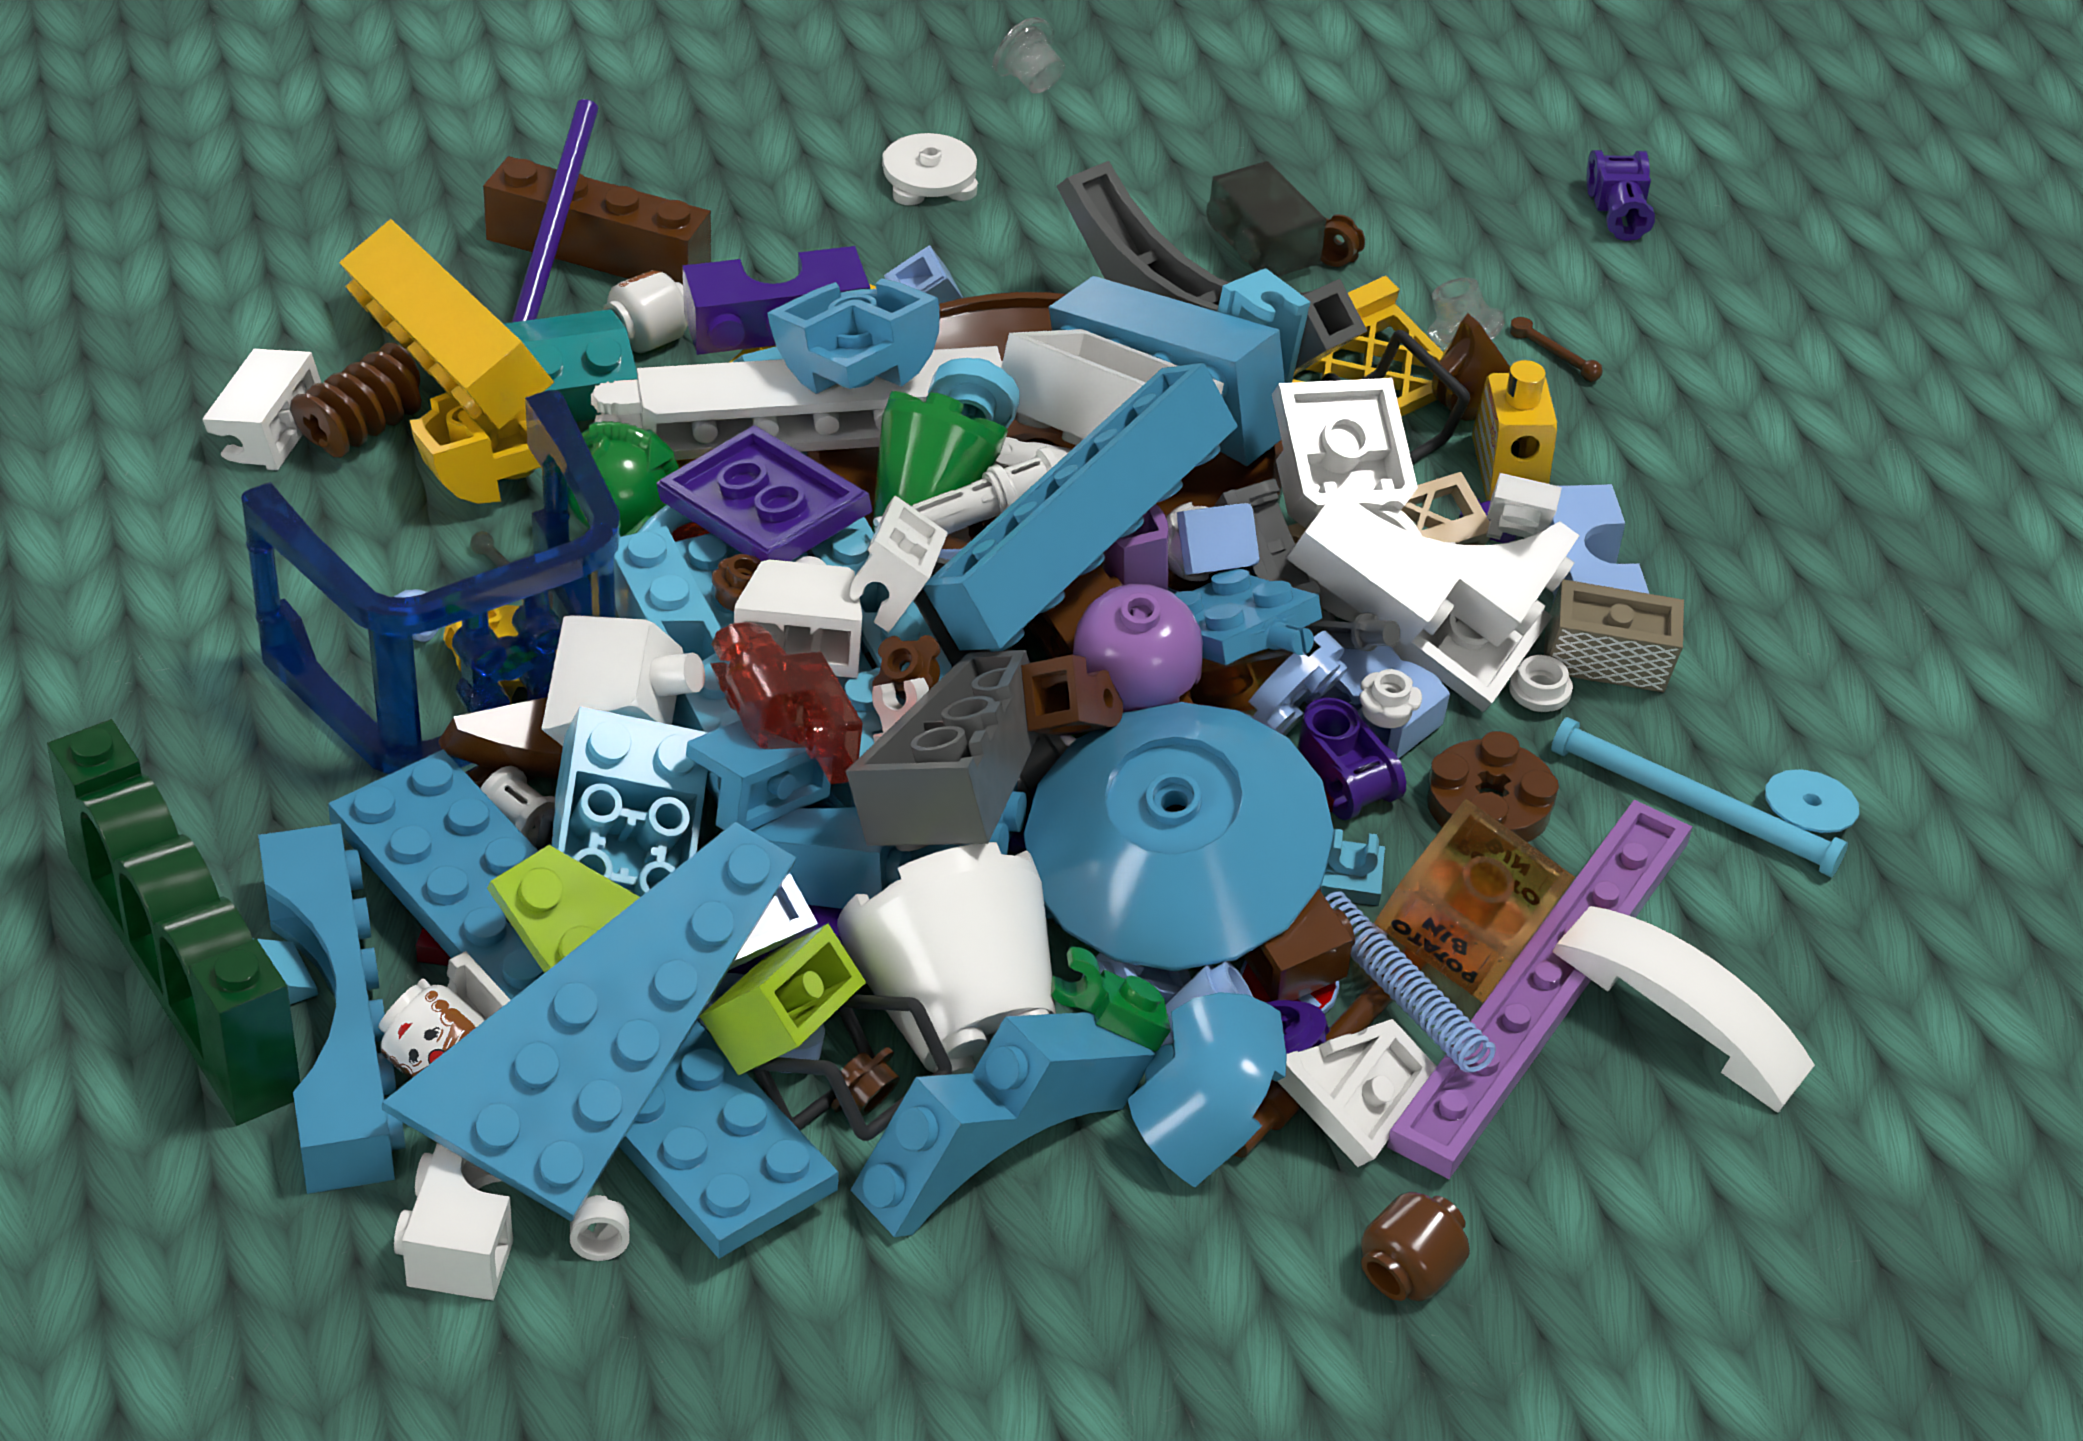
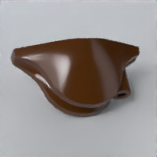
[1432,313,1510,421]

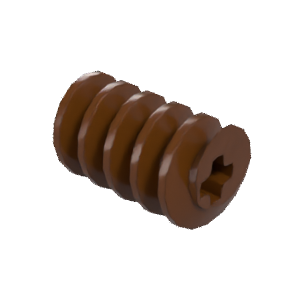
[290,343,422,458]

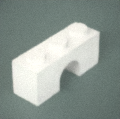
[394,1143,513,1301]

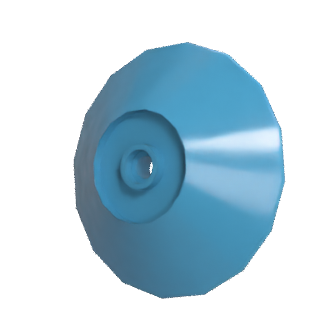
[1024,702,1334,971]

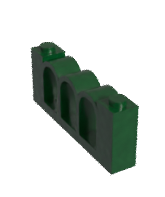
[47,719,300,1126]

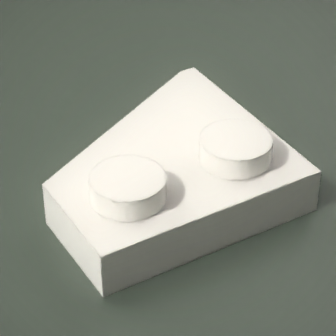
[1278,1019,1437,1167]

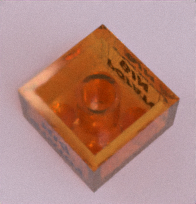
[1374,798,1575,1003]

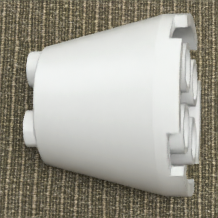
[837,842,1056,1074]

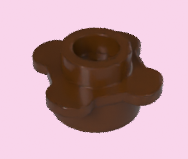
[872,635,940,700]
[830,1047,900,1117]

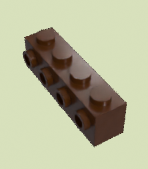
[483,156,711,285]

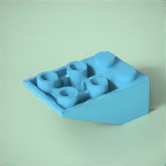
[552,706,709,897]

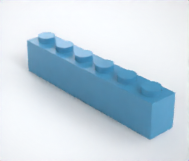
[923,363,1238,652]

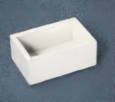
[1001,329,1224,445]

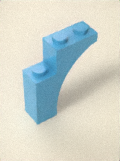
[751,783,1027,909]
[851,1012,1156,1237]

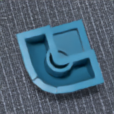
[767,278,939,394]
[1127,992,1287,1187]

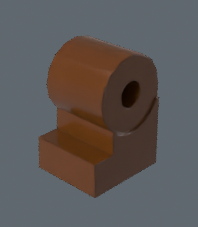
[1021,655,1123,736]

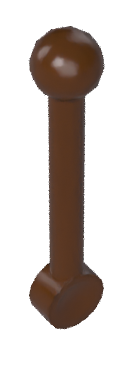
[1510,317,1603,382]

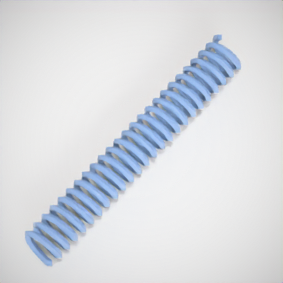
[1325,891,1496,1073]

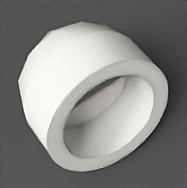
[570,1195,629,1261]

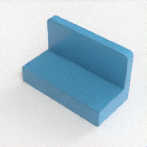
[685,705,838,830]

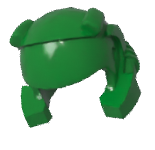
[555,421,679,539]

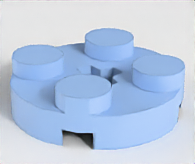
[1246,631,1348,736]

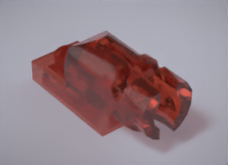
[710,622,863,784]

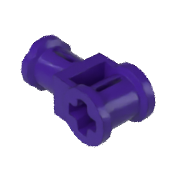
[1586,150,1655,241]

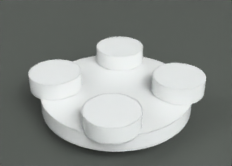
[882,133,978,206]

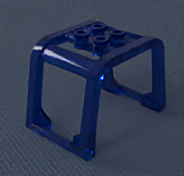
[241,390,621,774]

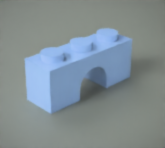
[1549,484,1649,603]

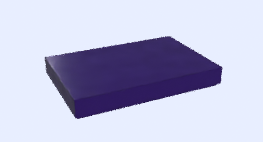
[656,425,872,561]

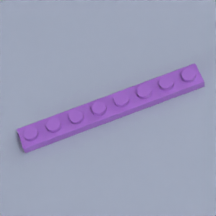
[1387,800,1692,1179]

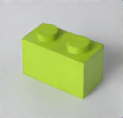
[700,924,866,1076]

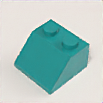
[504,309,637,427]

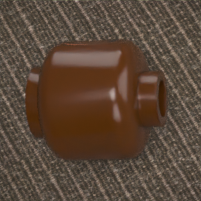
[1361,1192,1470,1301]

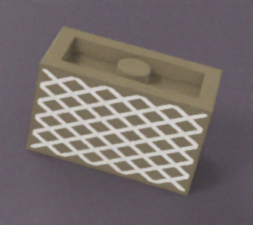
[1544,579,1684,693]

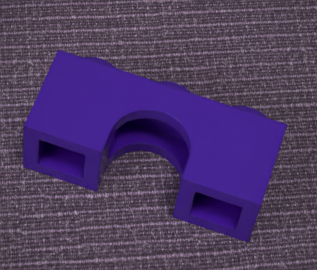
[683,246,870,355]

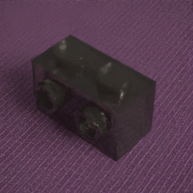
[1206,161,1326,277]

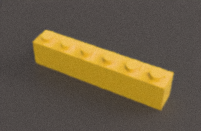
[339,219,555,430]

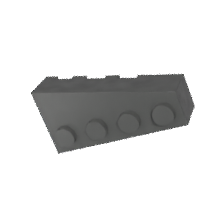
[846,650,1039,851]

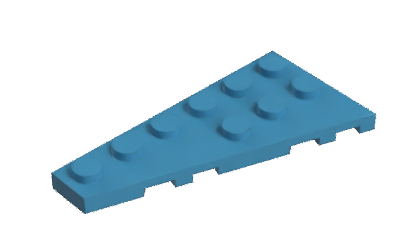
[382,822,797,1222]

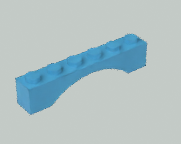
[258,824,406,1194]

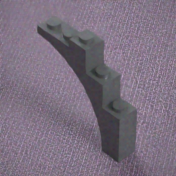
[1057,161,1367,376]

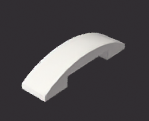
[1552,906,1815,1113]

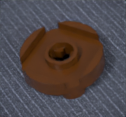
[1427,731,1559,848]

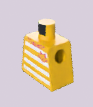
[1472,360,1557,501]

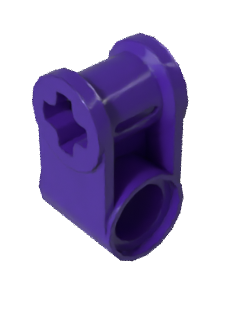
[1297,697,1406,820]

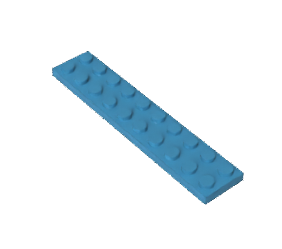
[328,749,839,1259]

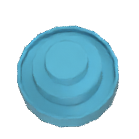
[928,358,1020,428]

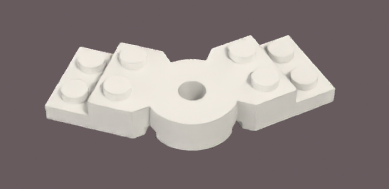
[1272,378,1553,712]

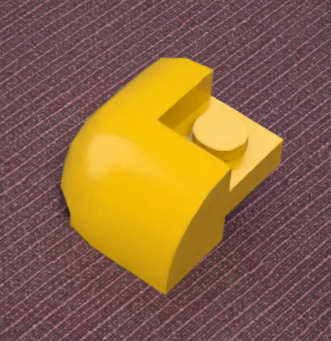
[410,392,554,504]

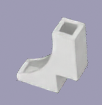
[1286,489,1580,647]

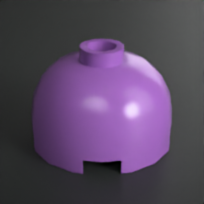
[1073,583,1203,713]

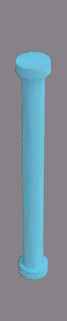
[1551,717,1848,878]

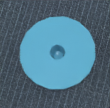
[1765,769,1859,833]

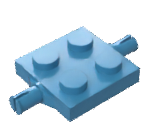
[1168,569,1322,665]

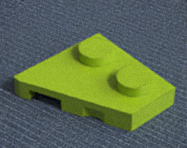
[487,845,640,973]

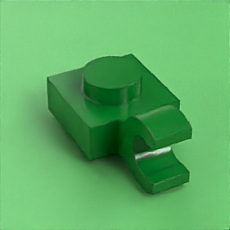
[1051,947,1171,1052]

